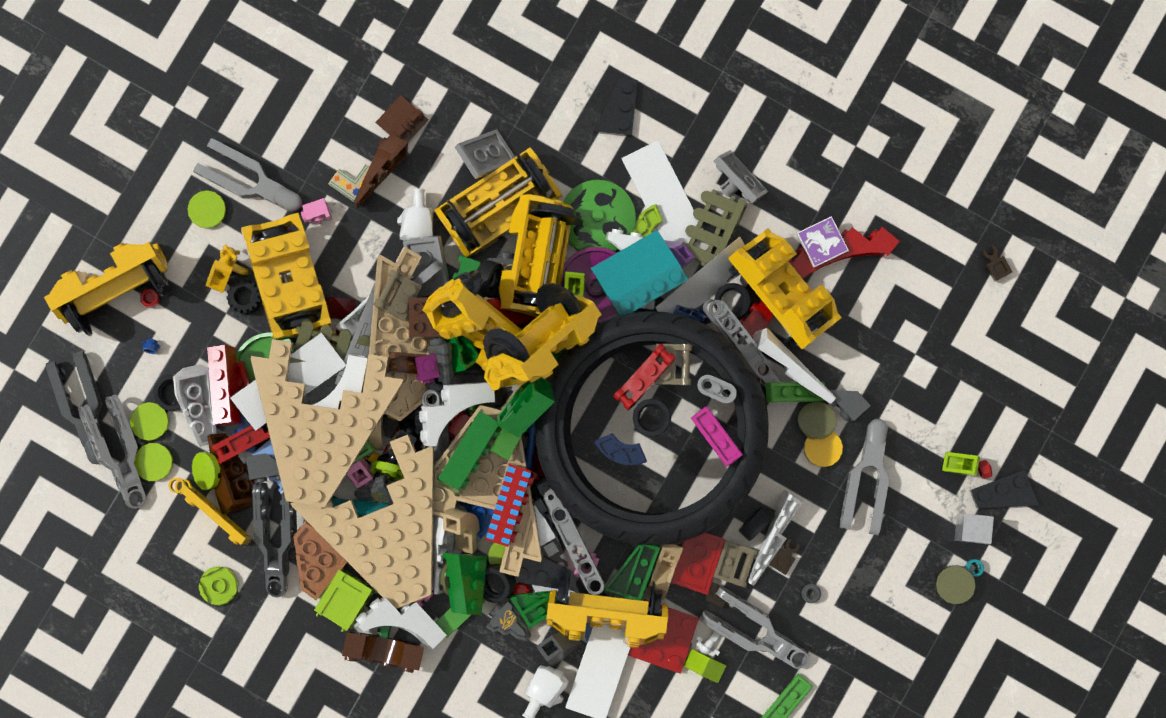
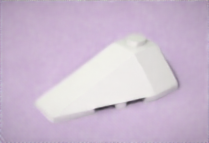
[173,364,217,447]
[432,515,455,595]

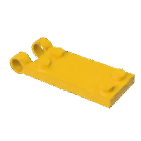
[168,478,253,545]

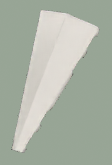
[753,328,836,404]
[747,490,803,586]

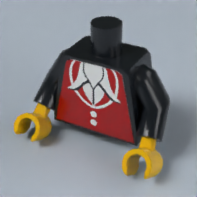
[365,415,417,465]

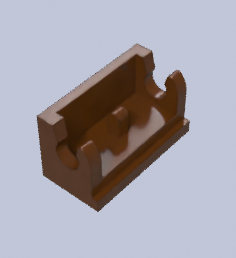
[388,352,425,374]

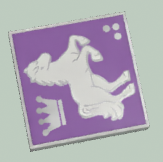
[797,216,849,268]

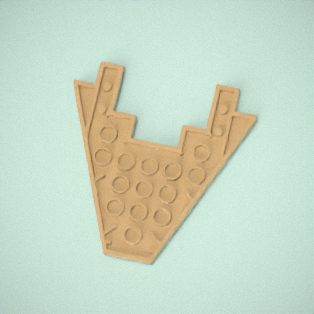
[369,247,492,421]
[251,339,404,507]
[433,405,542,577]
[290,434,434,609]

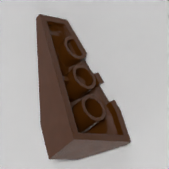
[354,134,408,209]
[207,433,255,514]

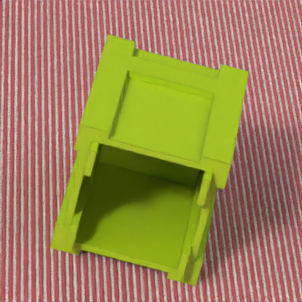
[314,569,375,632]

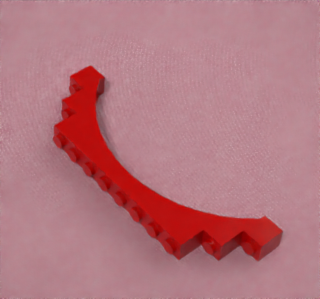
[732,227,900,404]

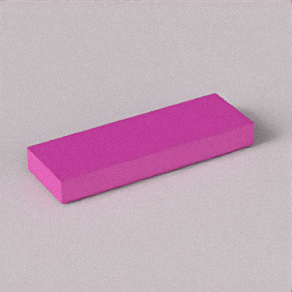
[691,406,743,467]

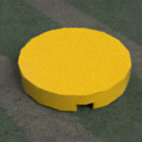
[804,432,843,467]

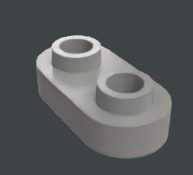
[697,375,737,403]

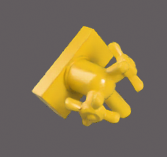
[205,244,249,293]

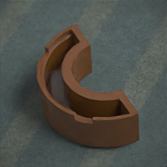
[342,631,424,673]

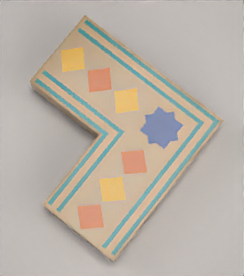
[328,164,369,202]

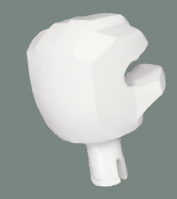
[397,189,433,241]
[522,665,569,718]

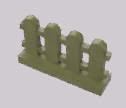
[681,189,747,267]
[290,319,370,376]

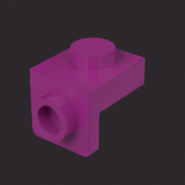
[415,354,440,384]

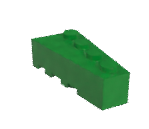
[438,411,501,495]

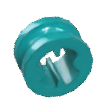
[965,559,984,577]

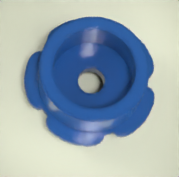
[141,338,160,354]

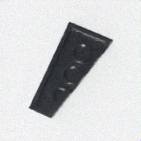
[428,370,506,409]

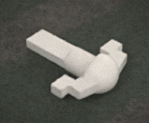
[696,630,721,657]

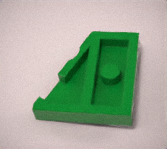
[510,590,557,629]

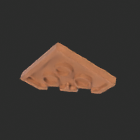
[293,520,347,600]

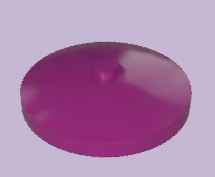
[561,247,617,324]

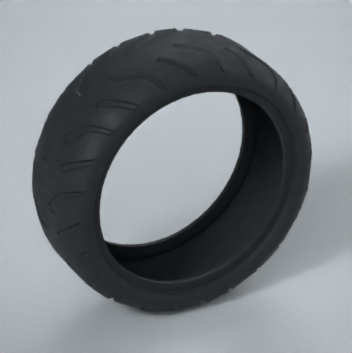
[535,312,769,545]

